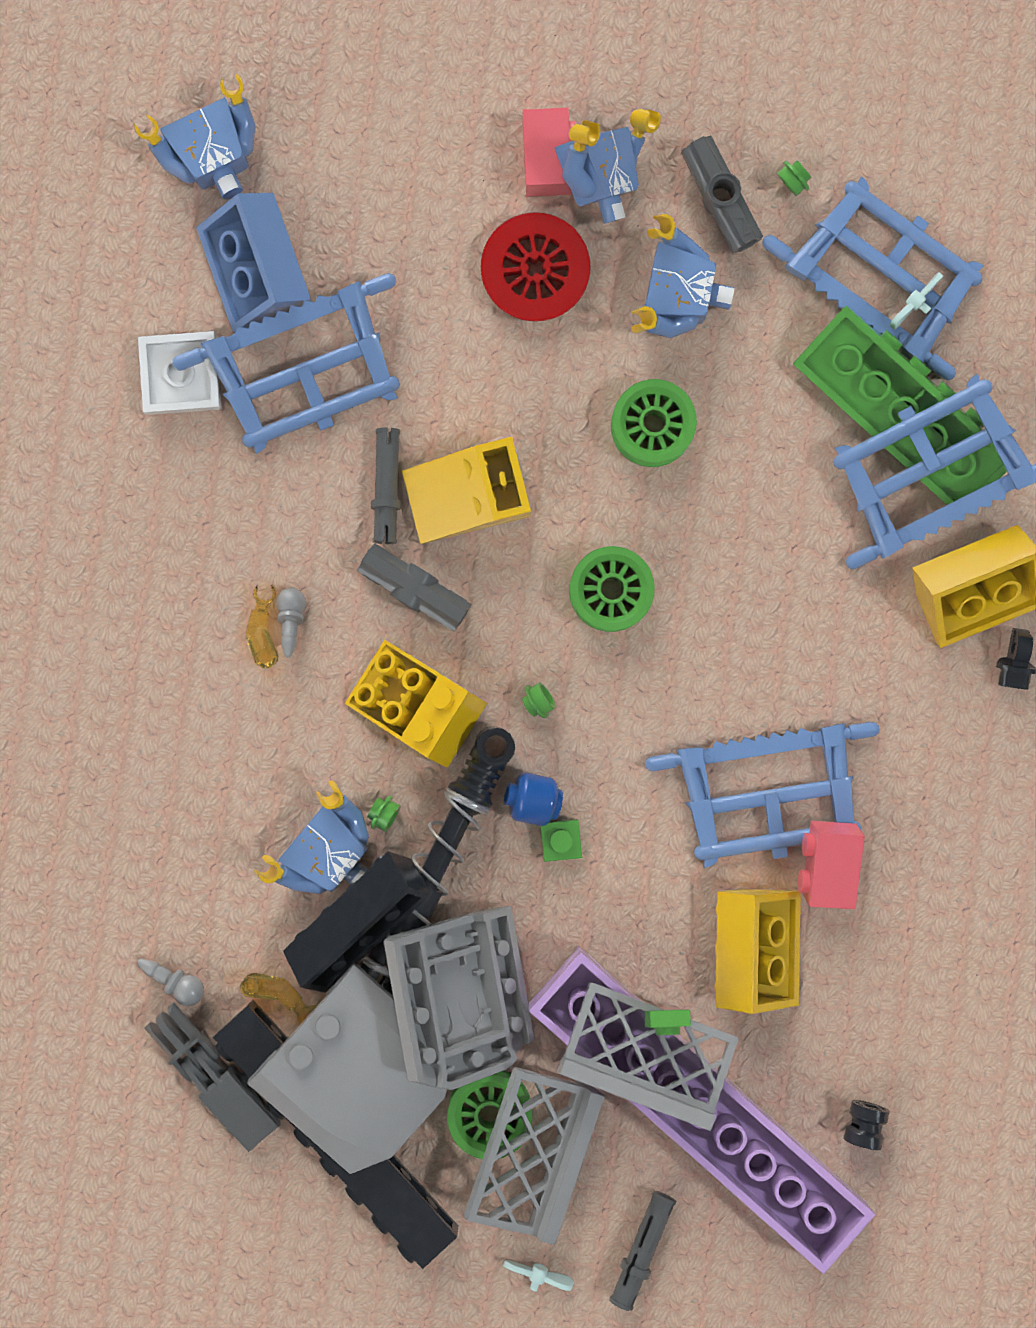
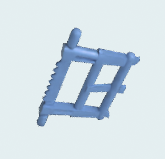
[762,176,984,380]
[172,273,400,454]
[833,373,1036,569]
[645,722,880,868]

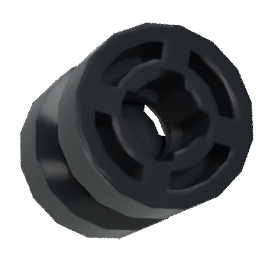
[843,1100,890,1150]

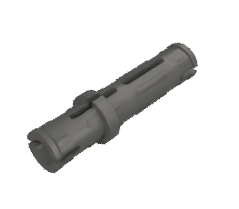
[371,427,401,544]
[609,1191,677,1311]

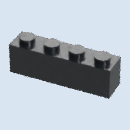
[283,851,431,993]

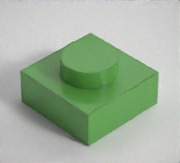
[541,819,582,862]
[644,1009,691,1035]

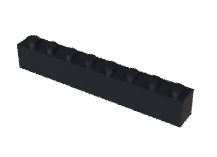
[213,1000,458,1269]

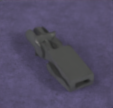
[144,1002,281,1152]

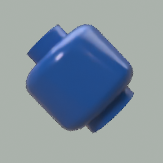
[504,772,563,826]

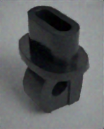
[996,628,1036,690]

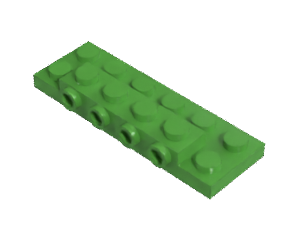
[793,305,1007,505]

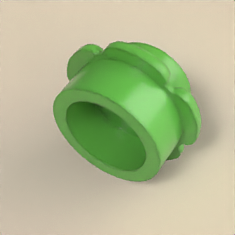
[777,160,812,196]
[522,682,556,718]
[367,796,401,832]

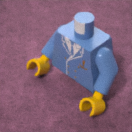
[133,73,256,199]
[555,109,661,224]
[631,214,734,338]
[254,780,369,894]

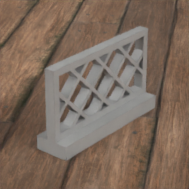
[557,982,739,1131]
[464,1067,605,1245]

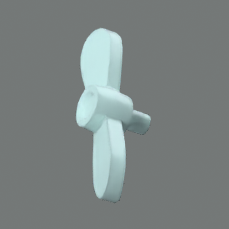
[890,272,943,330]
[503,1260,574,1291]

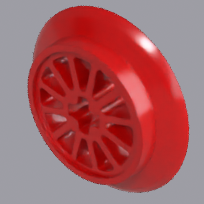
[480,212,591,322]

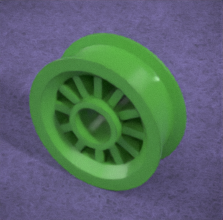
[611,379,697,467]
[569,546,655,632]
[447,1070,532,1159]

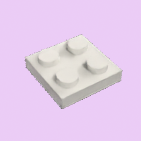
[138,331,222,415]

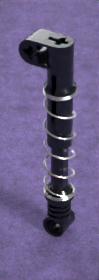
[360,726,515,995]

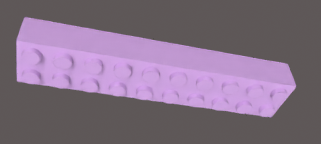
[528,946,876,1274]

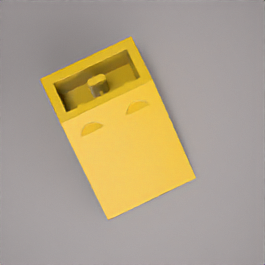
[402,437,531,545]
[345,639,488,768]

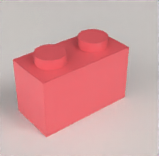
[522,107,576,197]
[798,821,865,909]

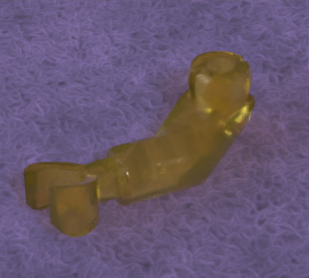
[245,584,279,669]
[240,973,317,1025]

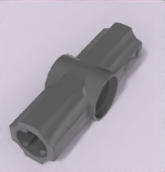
[681,135,763,254]
[357,543,471,632]

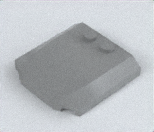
[384,906,534,1090]
[247,962,447,1174]

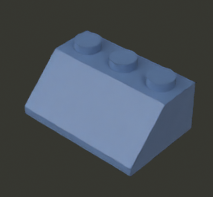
[196,193,311,333]

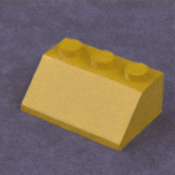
[912,524,1036,648]
[714,889,801,1014]

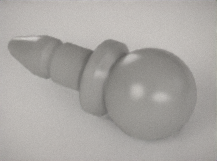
[276,588,306,658]
[137,959,204,1006]

